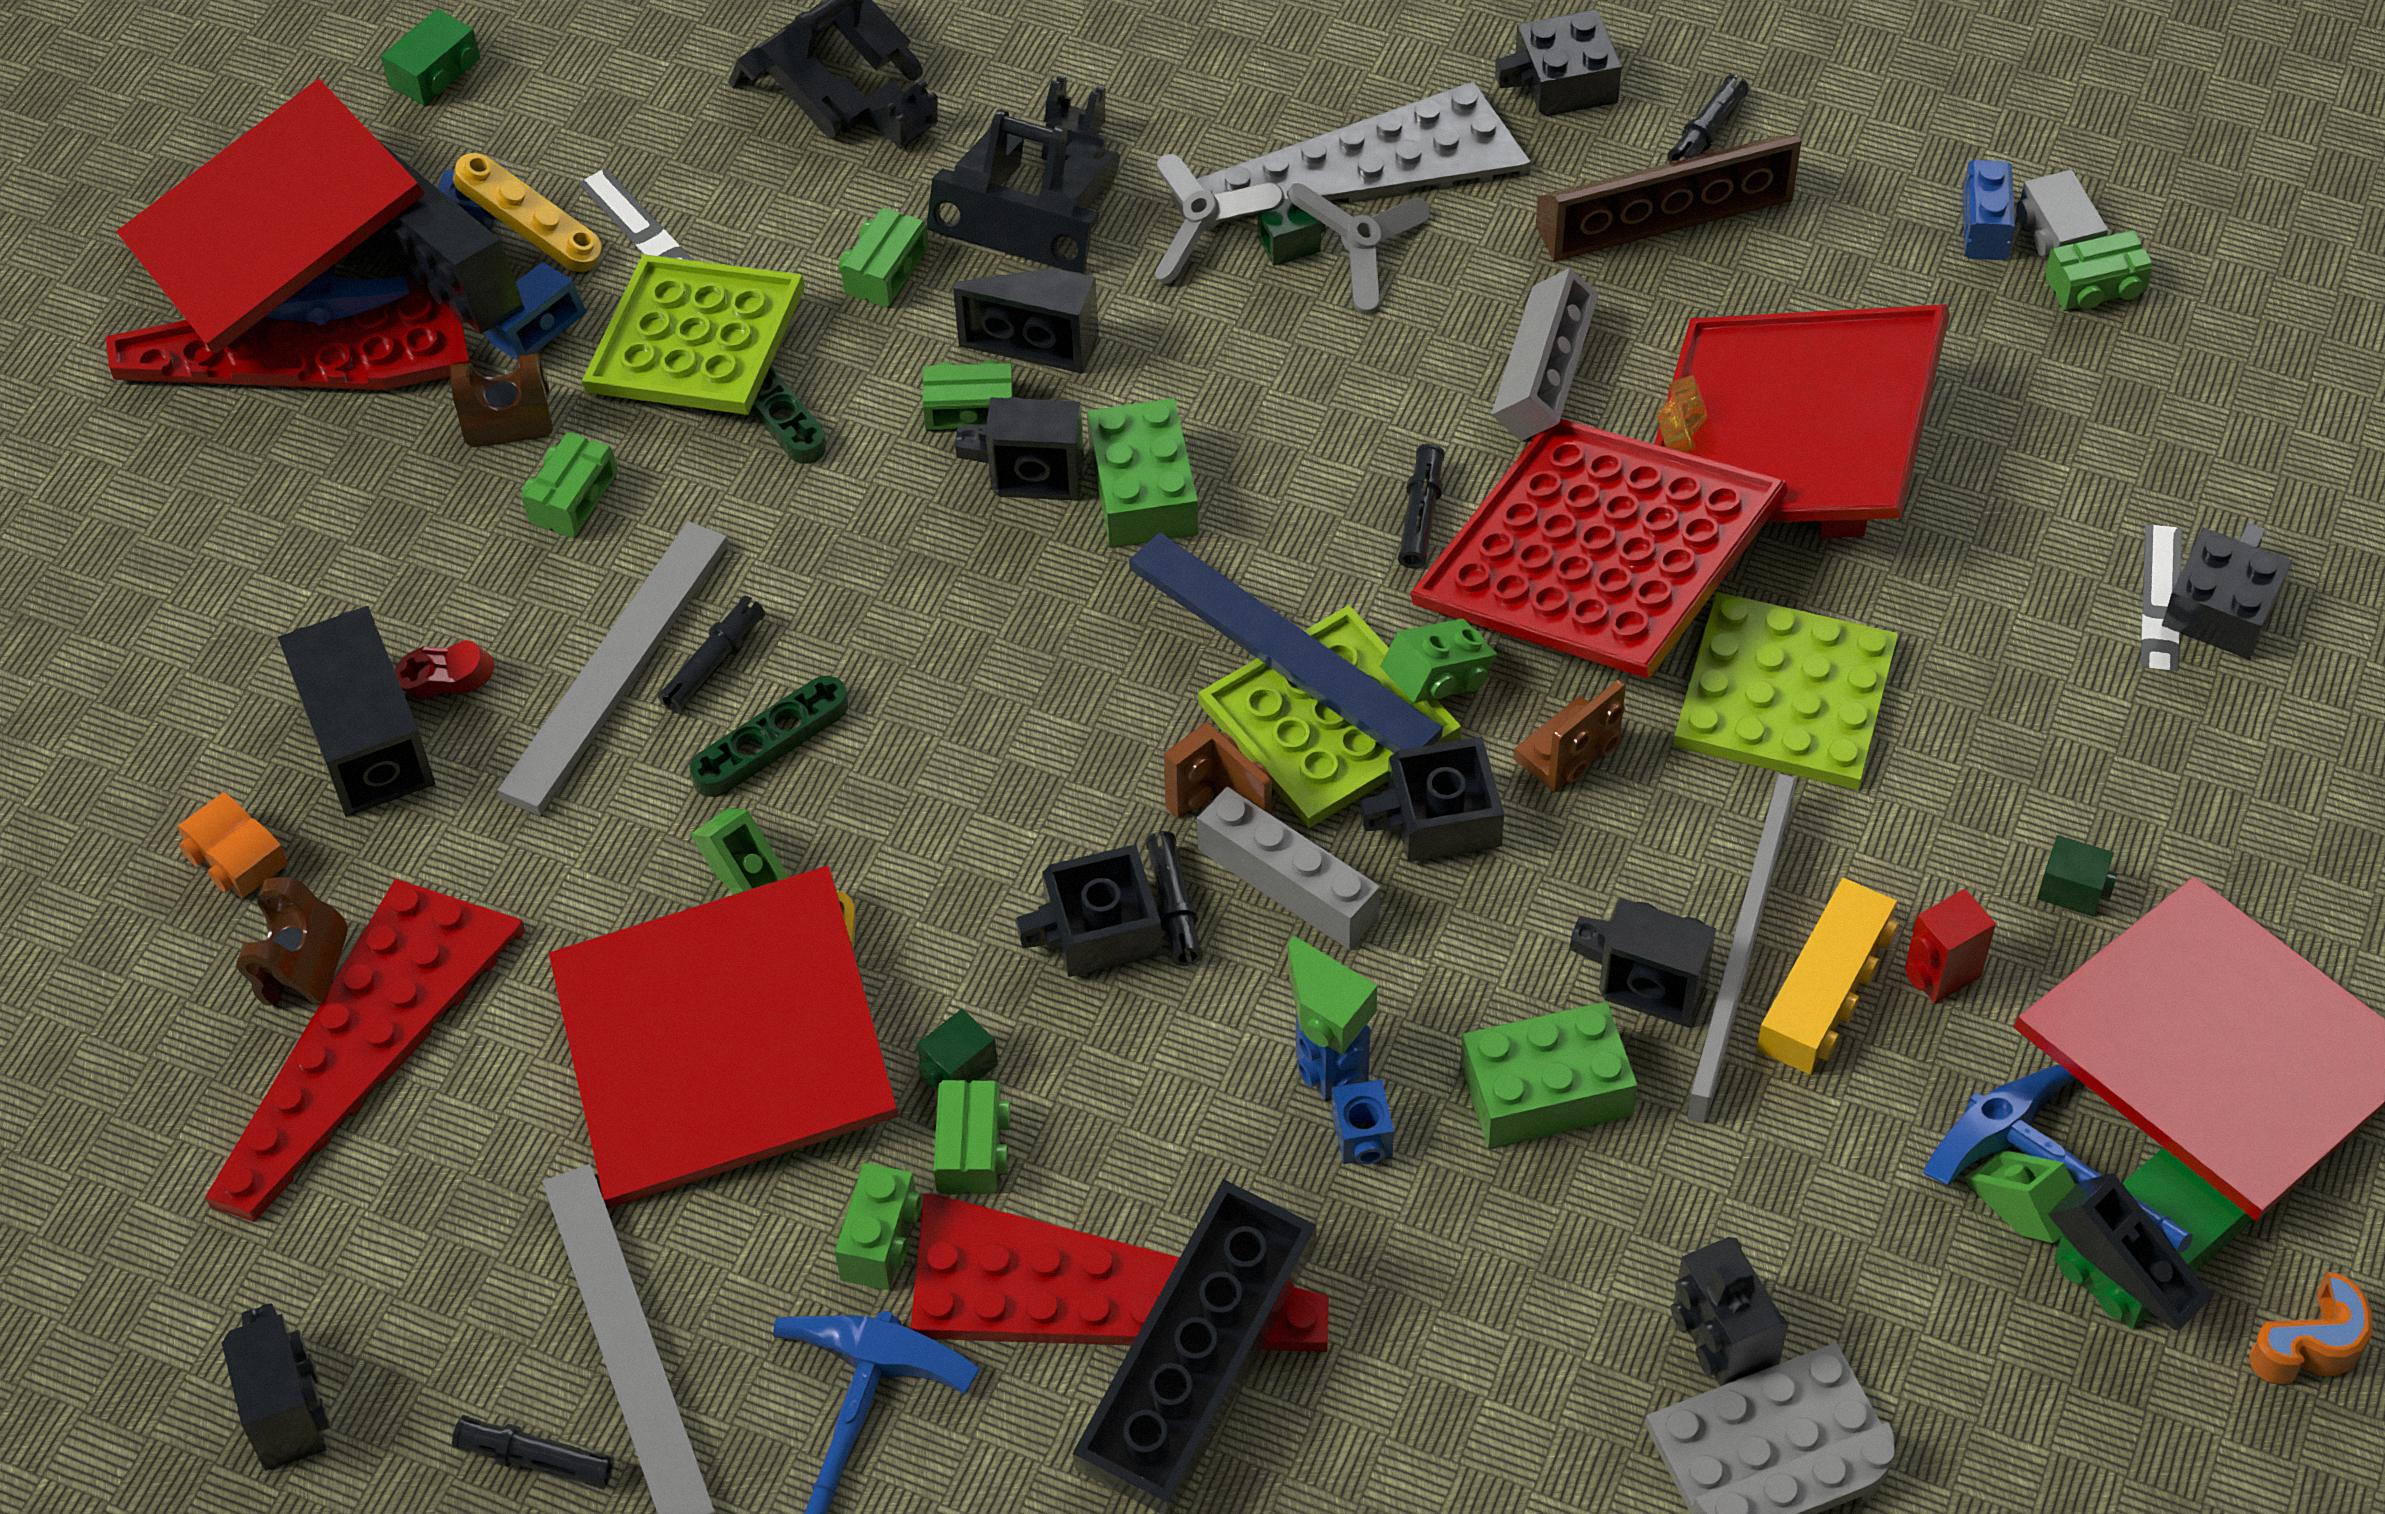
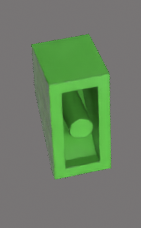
[690,808,789,894]
[1288,935,1378,1055]
[1964,1150,2075,1243]

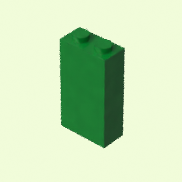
[2054,1147,2254,1330]

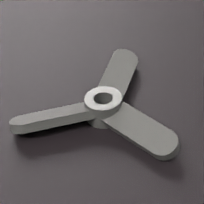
[1155,154,1285,284]
[1287,183,1430,314]

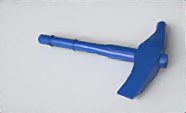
[264,263,410,326]
[1923,1064,2193,1252]
[773,1310,980,1514]

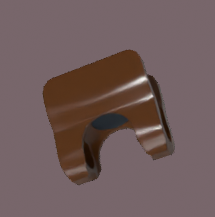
[450,353,553,447]
[236,877,348,1006]

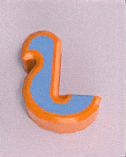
[2249,1271,2372,1384]

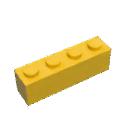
[1756,877,1899,1075]

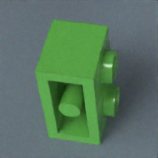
[1380,618,1497,703]
[835,1162,922,1291]

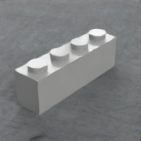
[1491,268,1599,441]
[1197,787,1380,950]

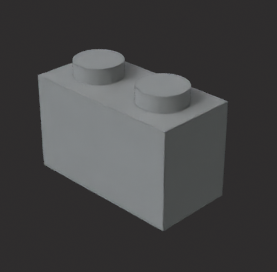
[2016,170,2108,262]

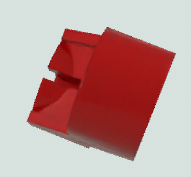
[395,640,494,700]

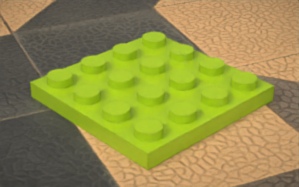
[582,254,806,415]
[1673,592,1898,790]
[1198,605,1461,829]

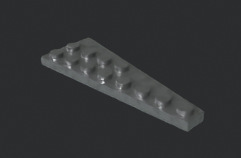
[1171,81,1531,223]

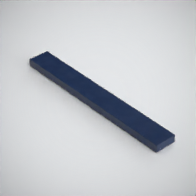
[1129,532,1443,753]

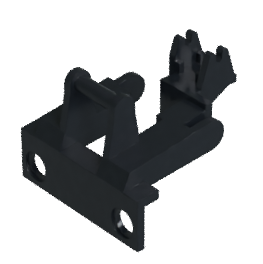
[728,0,939,150]
[927,75,1120,274]

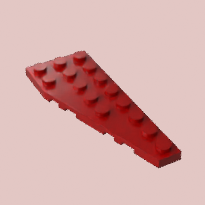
[105,275,470,390]

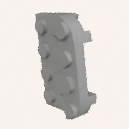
[1645,1342,1894,1514]

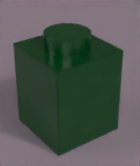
[1257,198,1326,266]
[2037,835,2118,917]
[917,1008,998,1090]

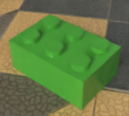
[1087,398,1199,548]
[1460,1001,1638,1149]

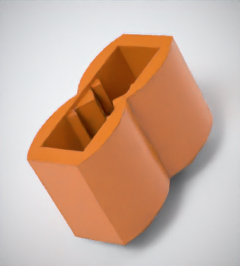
[177,792,288,899]

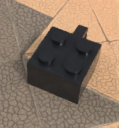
[1495,9,1622,116]
[955,397,1084,501]
[2162,522,2292,660]
[1360,737,1504,862]
[1016,844,1163,977]
[1569,898,1717,1028]
[1671,1237,1789,1387]
[222,1303,331,1471]

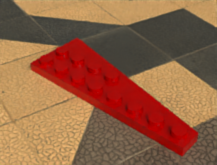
[205,878,525,1222]
[910,1193,1329,1352]

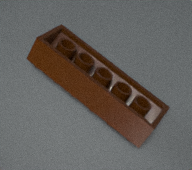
[1536,135,1802,261]

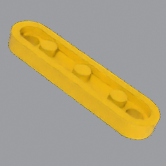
[453,153,602,272]

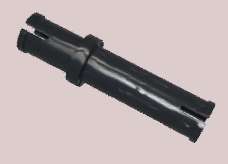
[1667,74,1749,163]
[1398,444,1445,569]
[657,596,766,714]
[1145,831,1203,966]
[452,1415,614,1490]

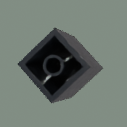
[278,605,436,817]

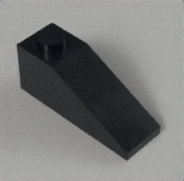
[2048,1173,2213,1330]

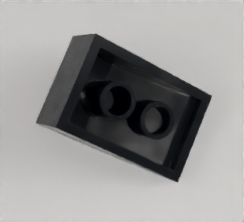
[953,268,1099,374]

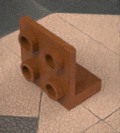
[1514,680,1626,793]
[1164,721,1272,819]

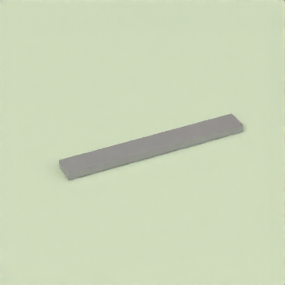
[497,521,729,816]
[1687,774,1796,1123]
[542,1164,715,1514]

